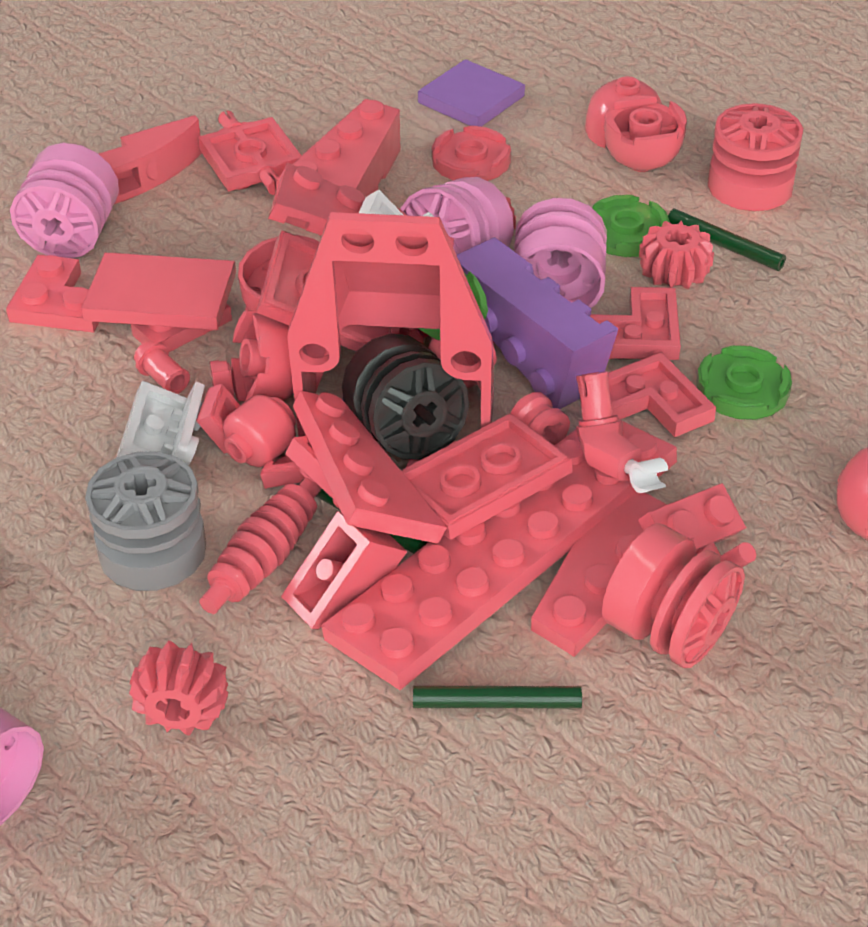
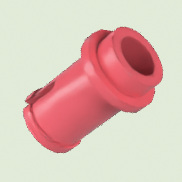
[134,341,190,394]

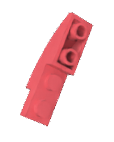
[98,115,202,204]

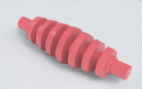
[199,477,322,614]

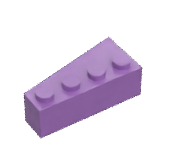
[457,237,618,409]

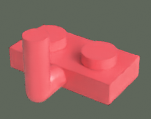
[638,483,756,568]

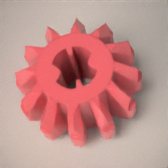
[639,220,714,289]
[129,640,228,736]

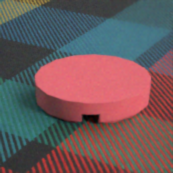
[432,125,511,181]

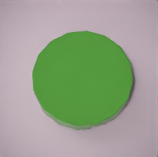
[592,195,670,257]
[696,345,792,420]

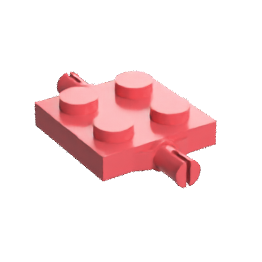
[198,110,302,195]

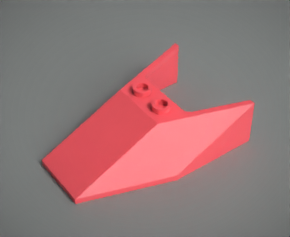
[287,212,494,437]

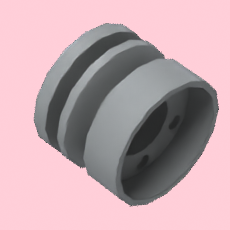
[85,452,206,591]

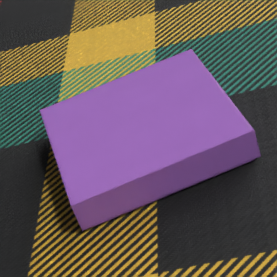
[418,59,525,127]

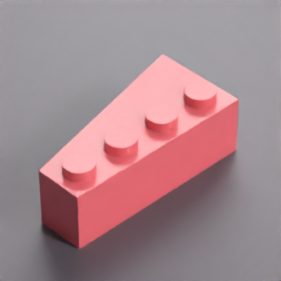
[276,99,401,230]

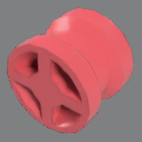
[511,392,570,445]

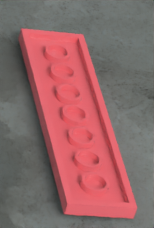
[321,421,677,690]

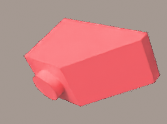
[281,511,407,629]

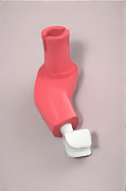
[575,371,668,493]

